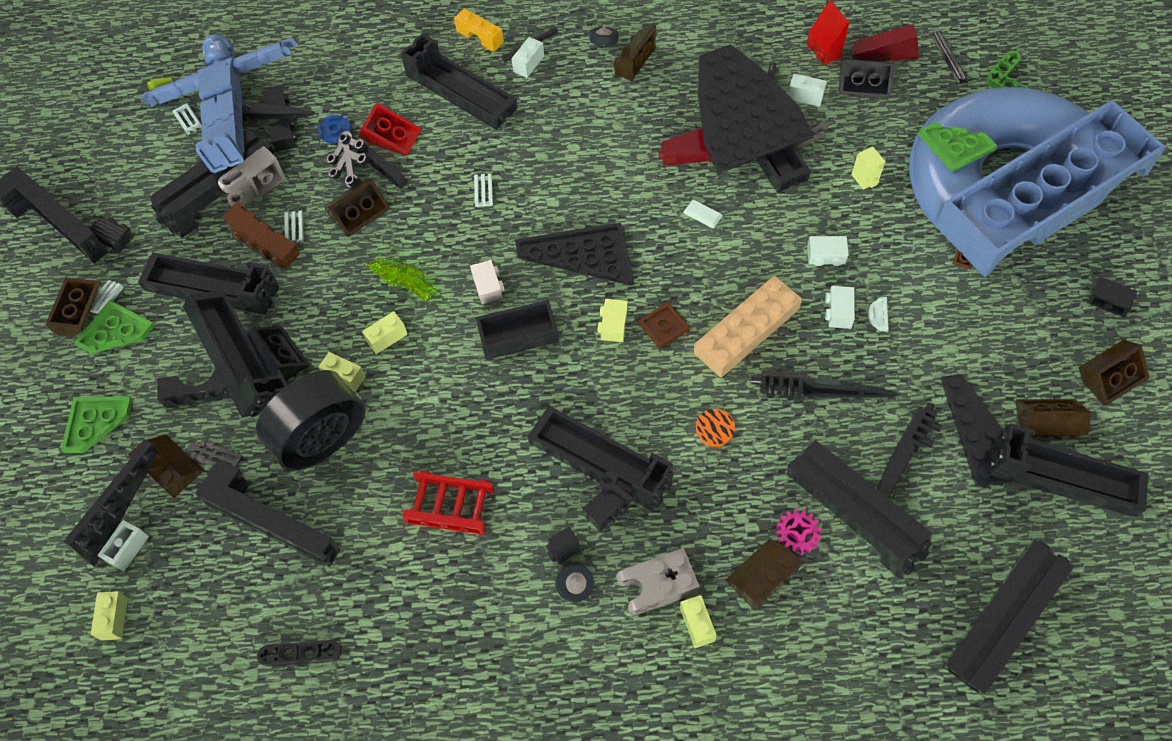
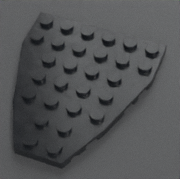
[697,44,814,174]

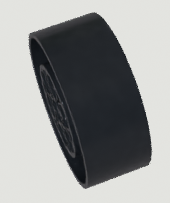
[256,370,366,471]

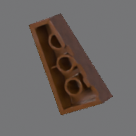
[223,201,300,269]

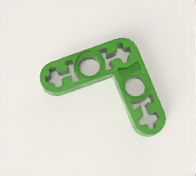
[986,51,1028,88]

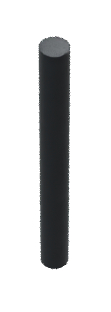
[501,26,558,63]

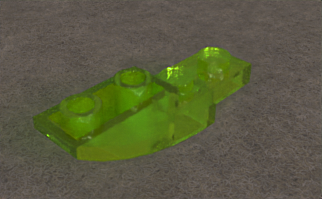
[366,258,438,301]

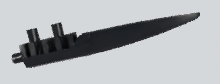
[242,101,315,121]
[751,371,899,400]
[877,402,943,498]

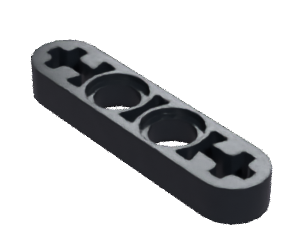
[357,145,408,189]
[257,640,342,667]

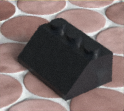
[839,59,895,98]
[247,326,310,381]

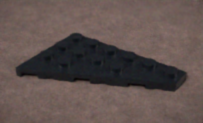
[515,223,634,285]

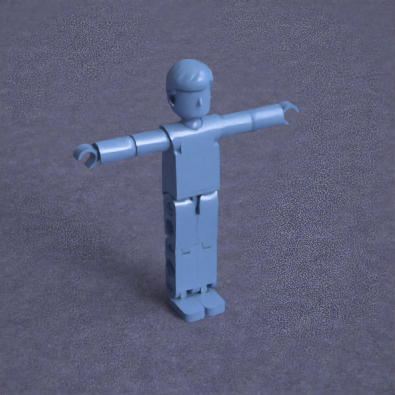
[141,34,298,173]

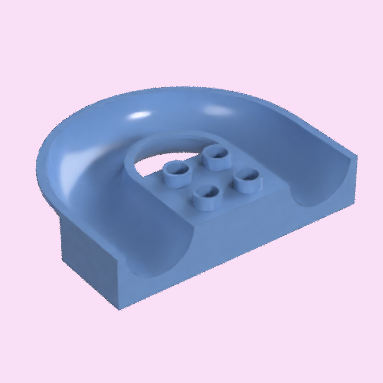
[909,87,1166,277]

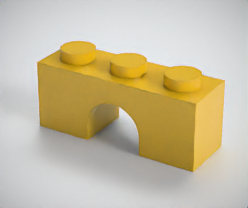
[454,8,504,52]

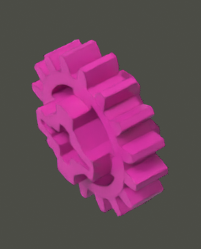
[776,509,822,555]

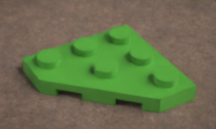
[918,122,997,172]
[74,300,155,354]
[61,396,133,453]

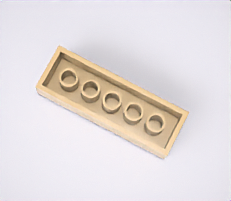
[694,275,802,378]

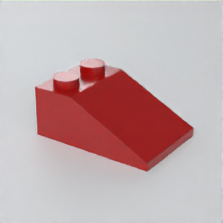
[807,0,850,65]
[358,102,422,156]

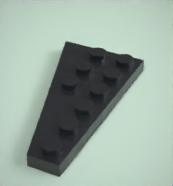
[941,374,1012,487]
[63,440,159,567]

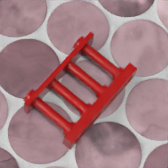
[402,471,494,535]

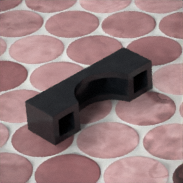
[262,87,298,152]
[157,369,231,408]

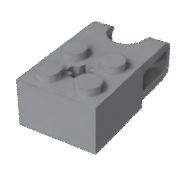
[218,146,286,207]
[616,548,700,615]

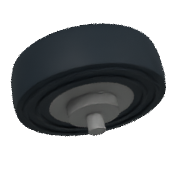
[589,26,619,46]
[556,564,594,602]

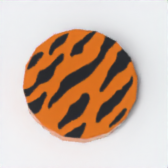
[696,409,735,447]

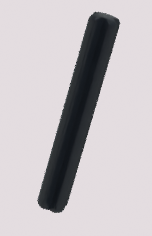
[932,31,967,84]

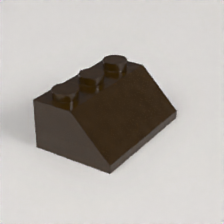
[613,24,656,81]
[324,178,391,237]
[45,277,101,337]
[1079,340,1150,406]
[1015,399,1091,438]
[128,435,204,498]
[725,539,802,611]

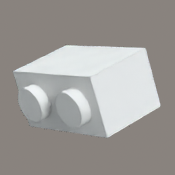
[470,260,505,304]

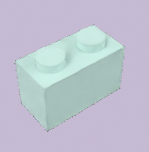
[512,37,544,78]
[788,74,827,107]
[807,236,848,266]
[825,286,855,329]
[97,520,149,572]

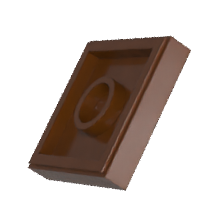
[638,302,690,350]

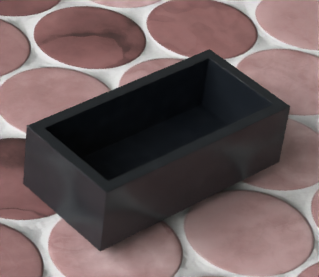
[475,300,559,360]

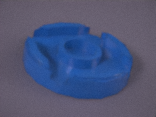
[318,115,352,144]

